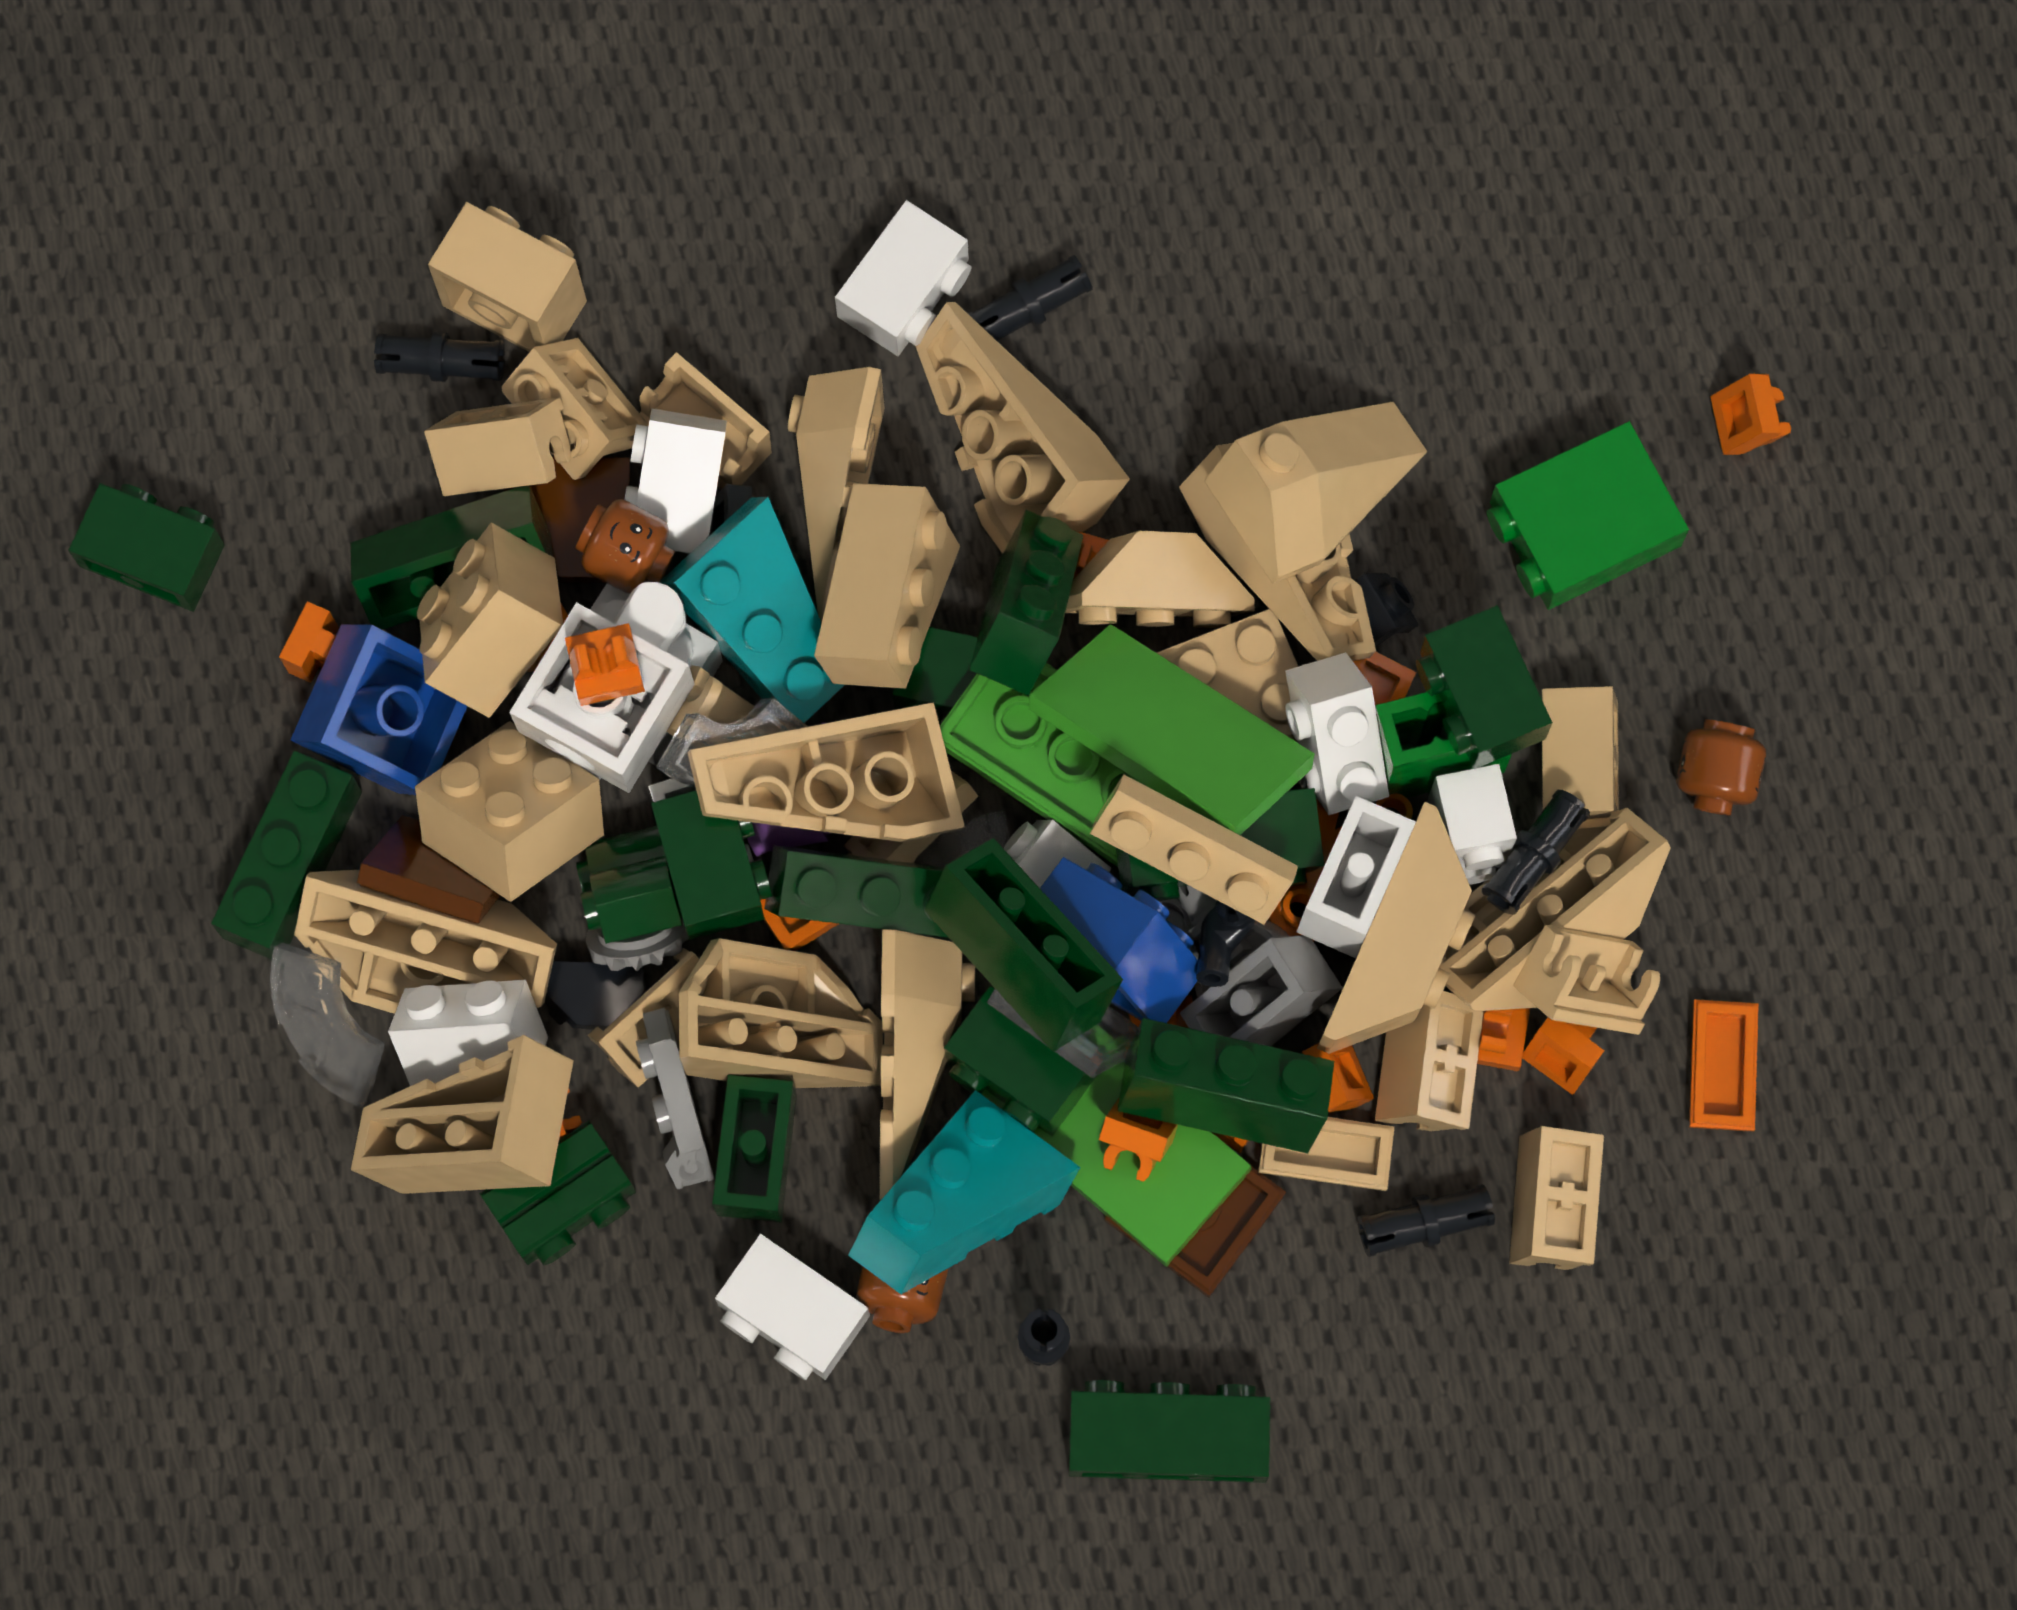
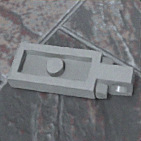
[636,1008,714,1189]

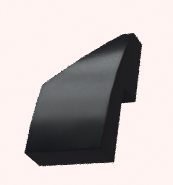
[544,961,644,1031]

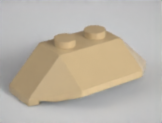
[1317,802,1475,1054]
[1439,808,1671,1011]
[294,870,557,1014]
[679,938,883,1088]

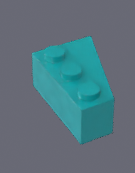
[660,497,844,726]
[848,1090,1081,1294]

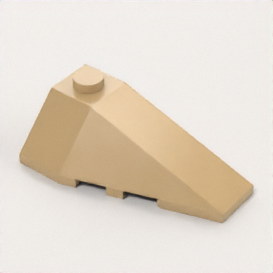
[916,302,1130,554]
[1204,402,1427,584]
[1179,443,1376,661]
[687,702,965,842]
[880,930,975,1201]

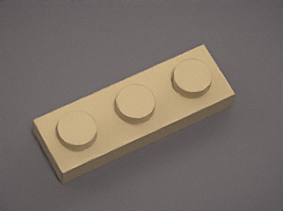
[1090,774,1298,925]

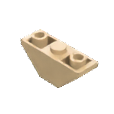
[1065,531,1255,628]

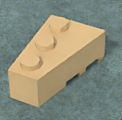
[814,483,960,689]
[351,1035,574,1194]

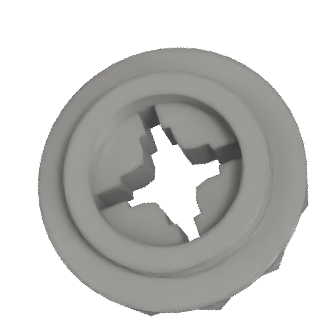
[586,910,689,971]

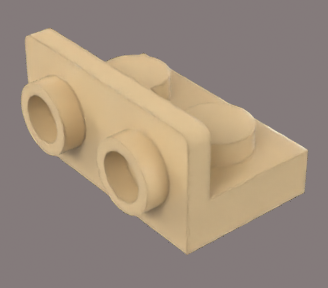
[502,338,649,480]

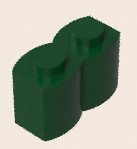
[576,826,682,944]

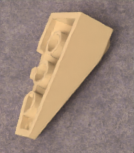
[788,367,885,623]

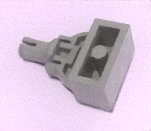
[1178,886,1343,1047]

